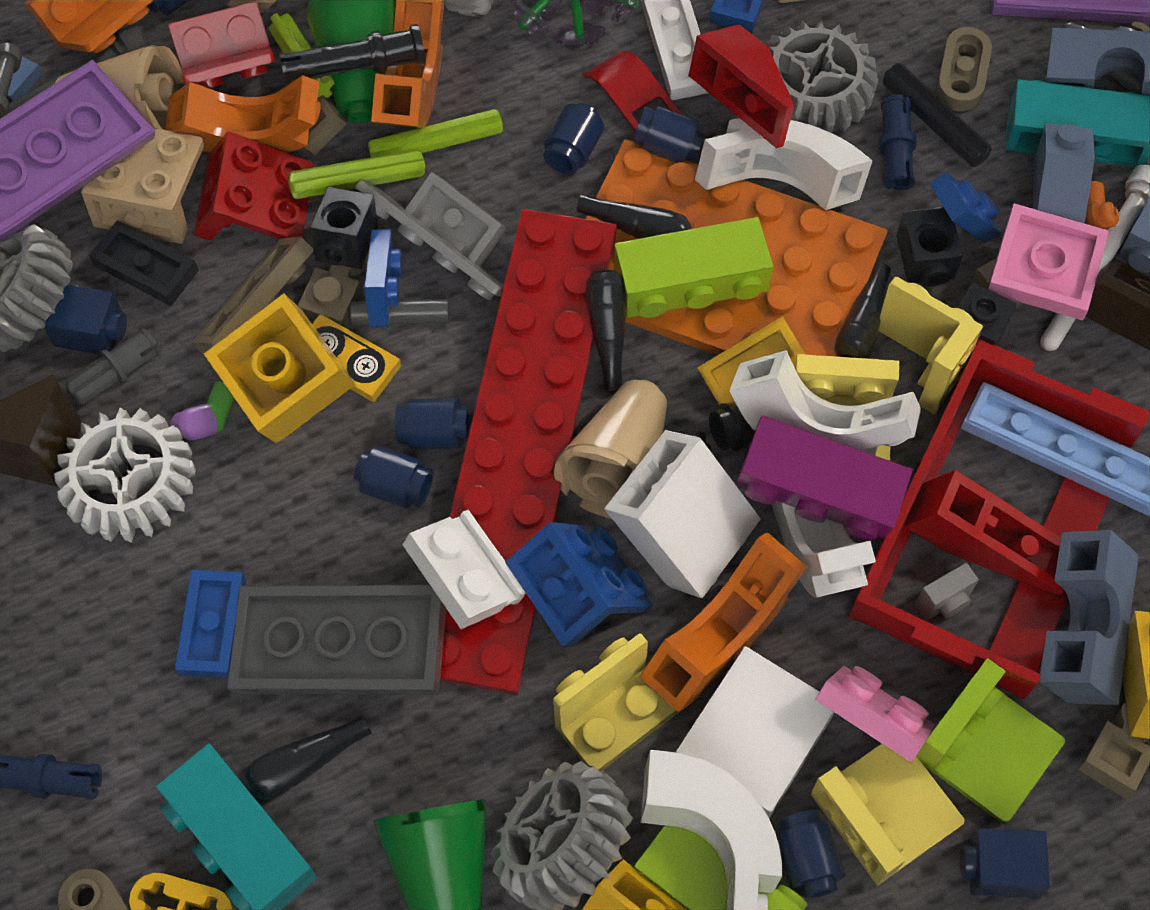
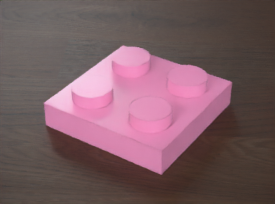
[987,203,1109,321]
[815,666,935,763]

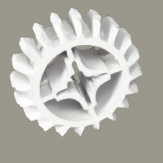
[54,408,196,543]

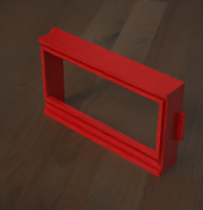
[849,339,1150,700]

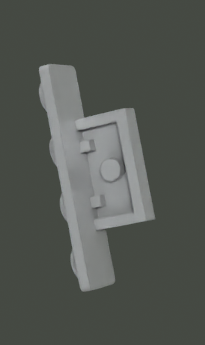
[355,172,508,301]

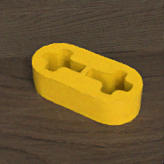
[129,873,236,910]

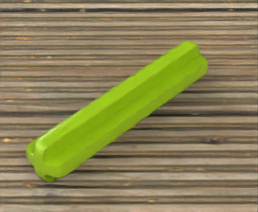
[268,13,335,99]
[368,109,503,157]
[288,149,425,199]

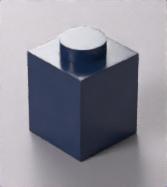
[44,285,127,355]
[960,828,1050,898]

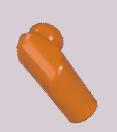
[1085,181,1119,230]

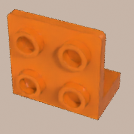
[24,0,153,53]

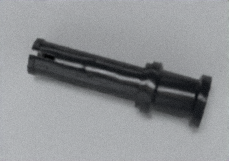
[279,24,425,84]

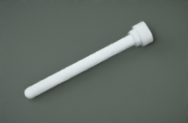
[1040,165,1150,351]

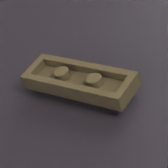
[191,237,314,354]

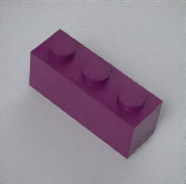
[735,415,913,541]

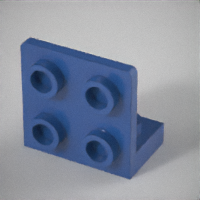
[505,522,653,647]

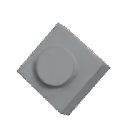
[915,562,979,621]

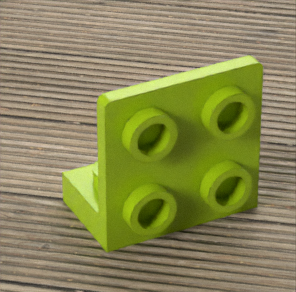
[916,658,1065,824]

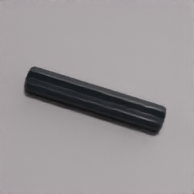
[883,63,992,167]

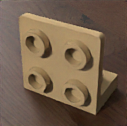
[81,128,204,244]

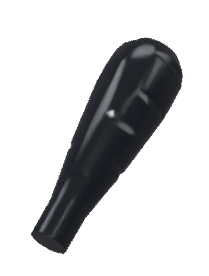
[576,194,692,239]
[834,262,891,359]
[586,270,626,391]
[244,715,372,800]

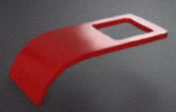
[582,51,682,132]

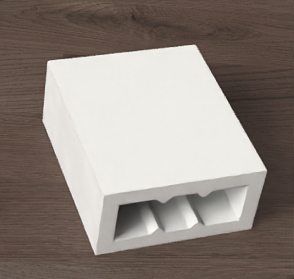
[604,430,761,598]
[676,646,835,819]

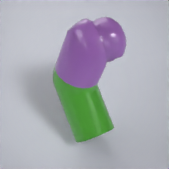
[170,381,235,441]

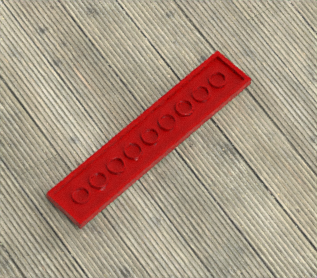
[440,209,617,695]

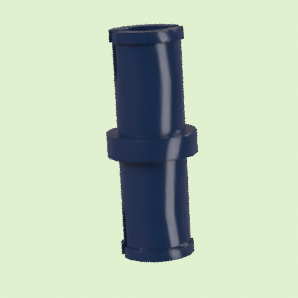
[879,95,917,190]
[0,753,102,800]

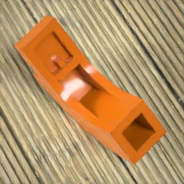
[371,0,445,128]
[165,75,321,153]
[639,532,808,713]

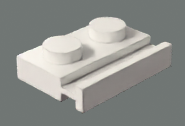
[402,510,526,629]

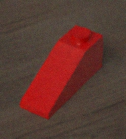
[688,24,794,149]
[905,470,1064,595]

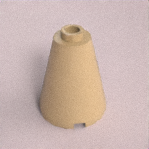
[55,45,184,130]
[554,380,667,519]

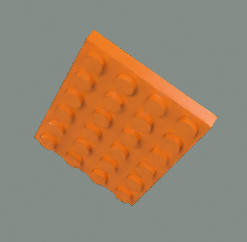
[586,139,888,357]

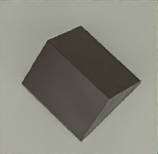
[1085,258,1150,350]
[0,374,82,487]

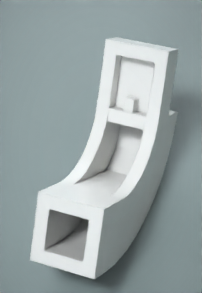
[695,118,873,210]
[729,350,921,455]
[772,501,876,598]
[640,750,782,910]

